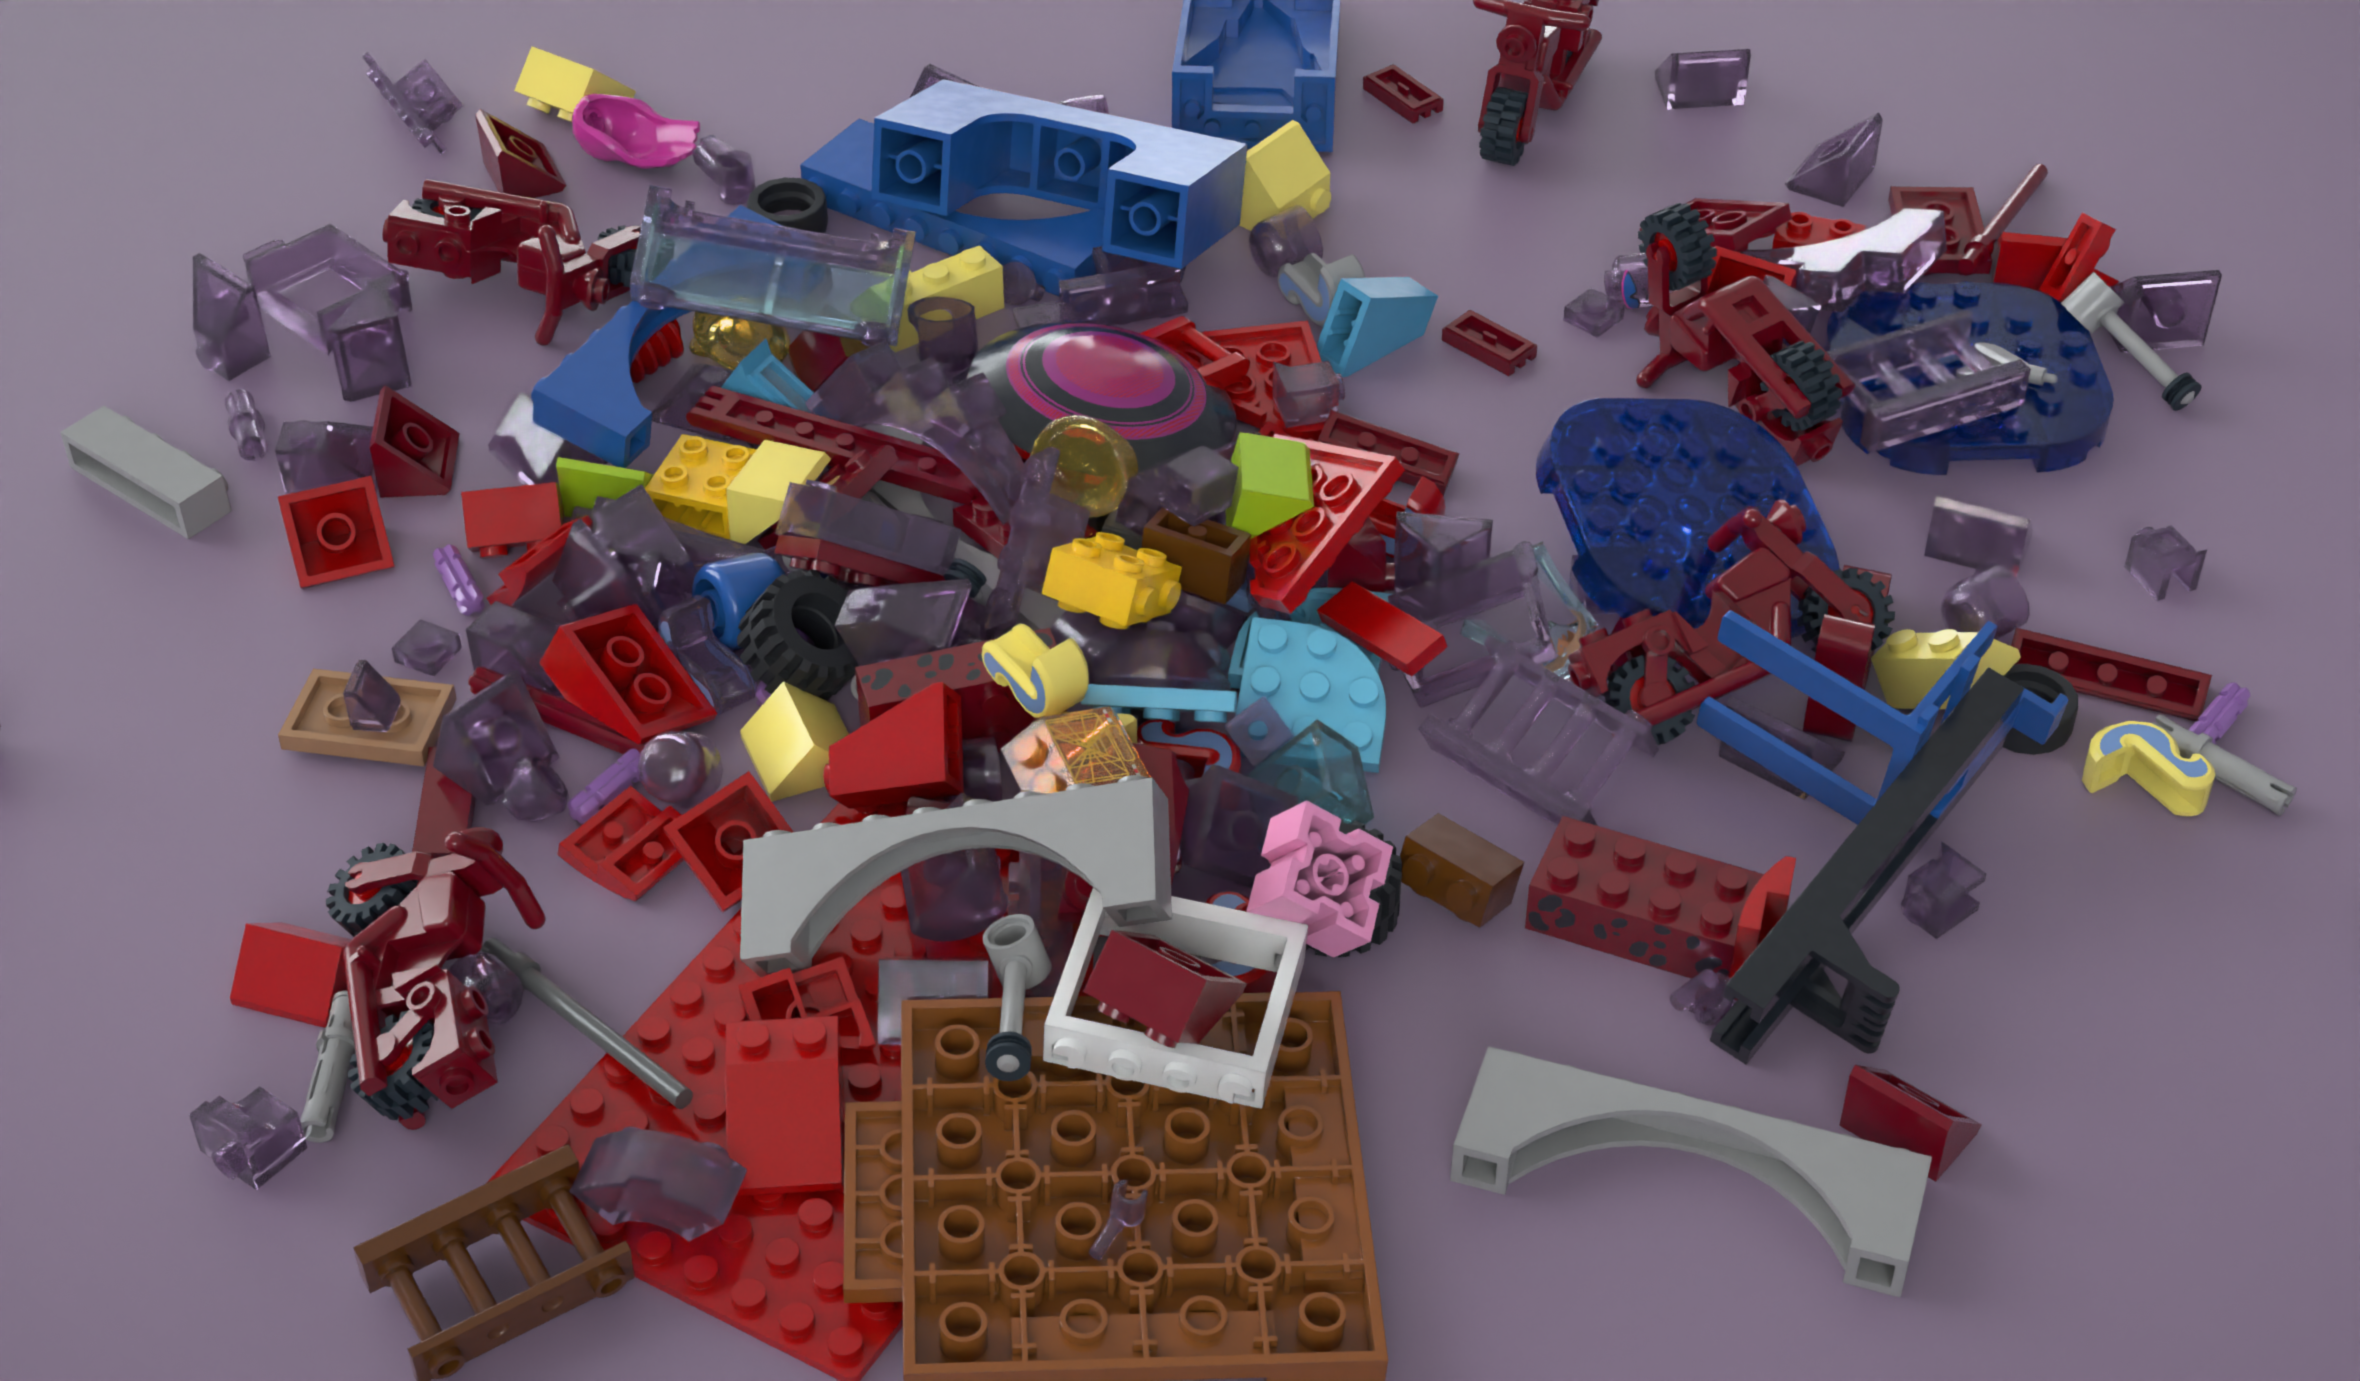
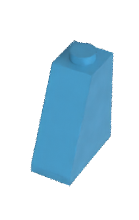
[1316,277,1438,377]

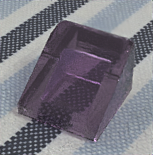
[343,660,401,732]

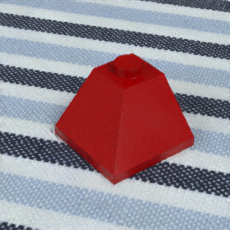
[663,771,793,913]

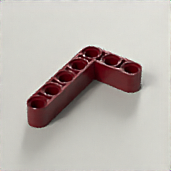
[1802,564,1892,742]

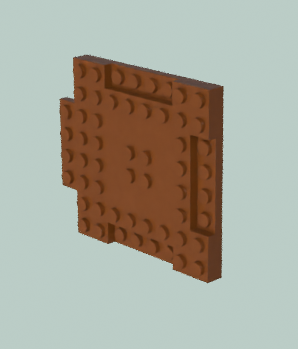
[843,991,1388,1381]

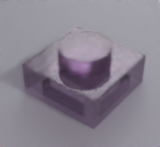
[1563,288,1625,338]
[391,619,462,677]

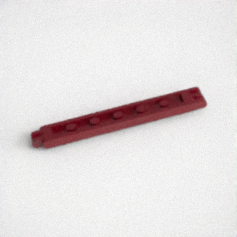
[686,386,1005,505]

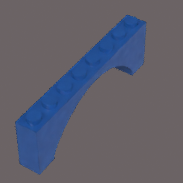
[800,118,1126,303]
[531,205,827,468]

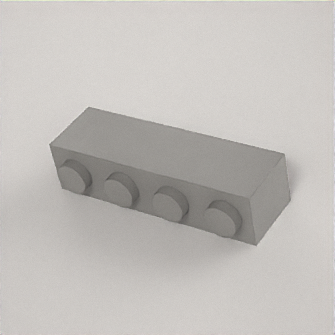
[60,406,232,539]

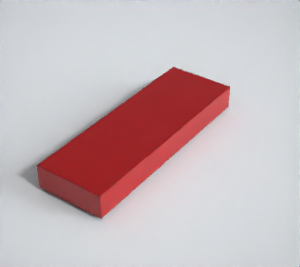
[1317,581,1448,677]

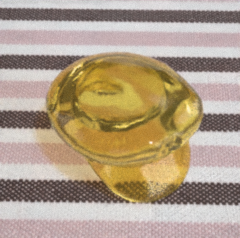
[689,299,790,370]
[1030,415,1138,517]

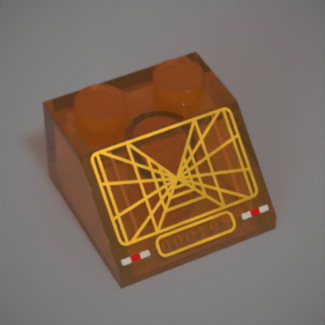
[1001,706,1151,794]

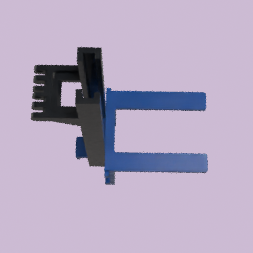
[1696,610,2068,1065]

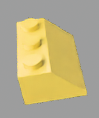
[850,246,1005,353]

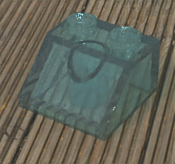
[1245,719,1374,850]

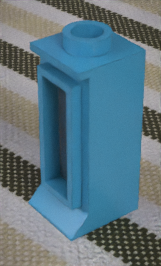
[721,338,844,421]

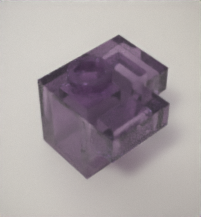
[189,1086,308,1190]

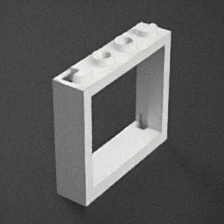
[1043,888,1308,1109]

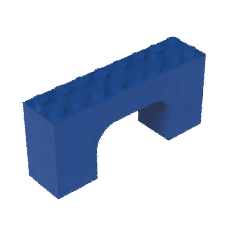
[871,79,1247,269]

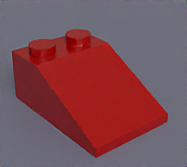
[539,604,718,745]
[725,1016,843,1196]

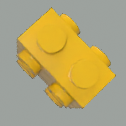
[644,434,757,543]
[1041,532,1182,629]

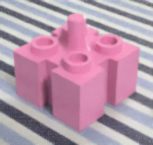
[1246,800,1393,958]

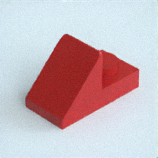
[2039,212,2119,302]

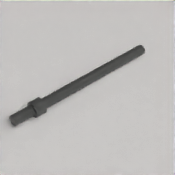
[482,938,693,1109]

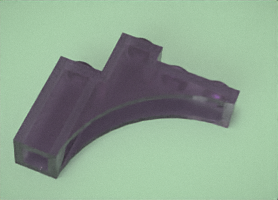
[1740,208,1947,312]

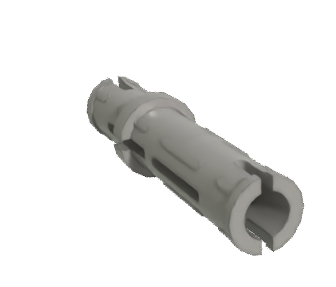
[2152,714,2297,816]
[297,991,356,1143]

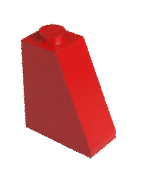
[823,682,964,809]

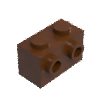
[1141,505,1251,605]
[1400,813,1525,928]

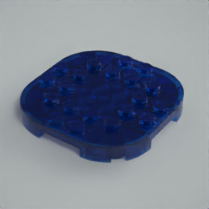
[1823,281,2114,475]
[1536,398,1840,639]

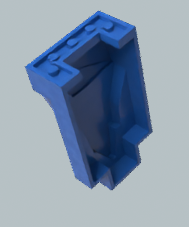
[1172,0,1341,152]

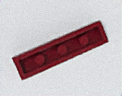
[2011,627,2212,722]

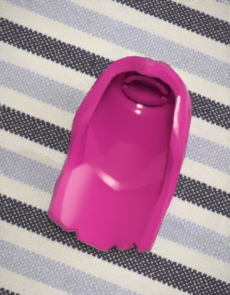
[572,94,700,169]

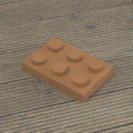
[278,668,457,766]

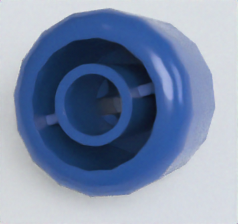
[692,553,786,651]

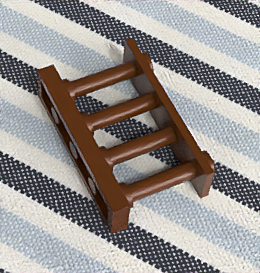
[353,1144,634,1381]

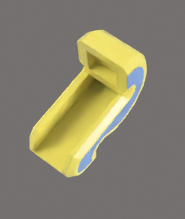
[981,624,1089,720]
[2082,721,2215,816]

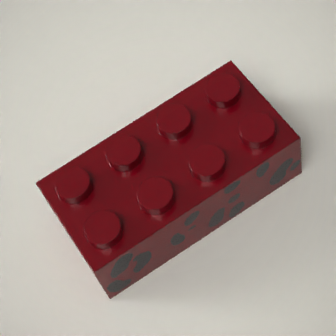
[855,628,1067,761]
[1525,816,1764,989]

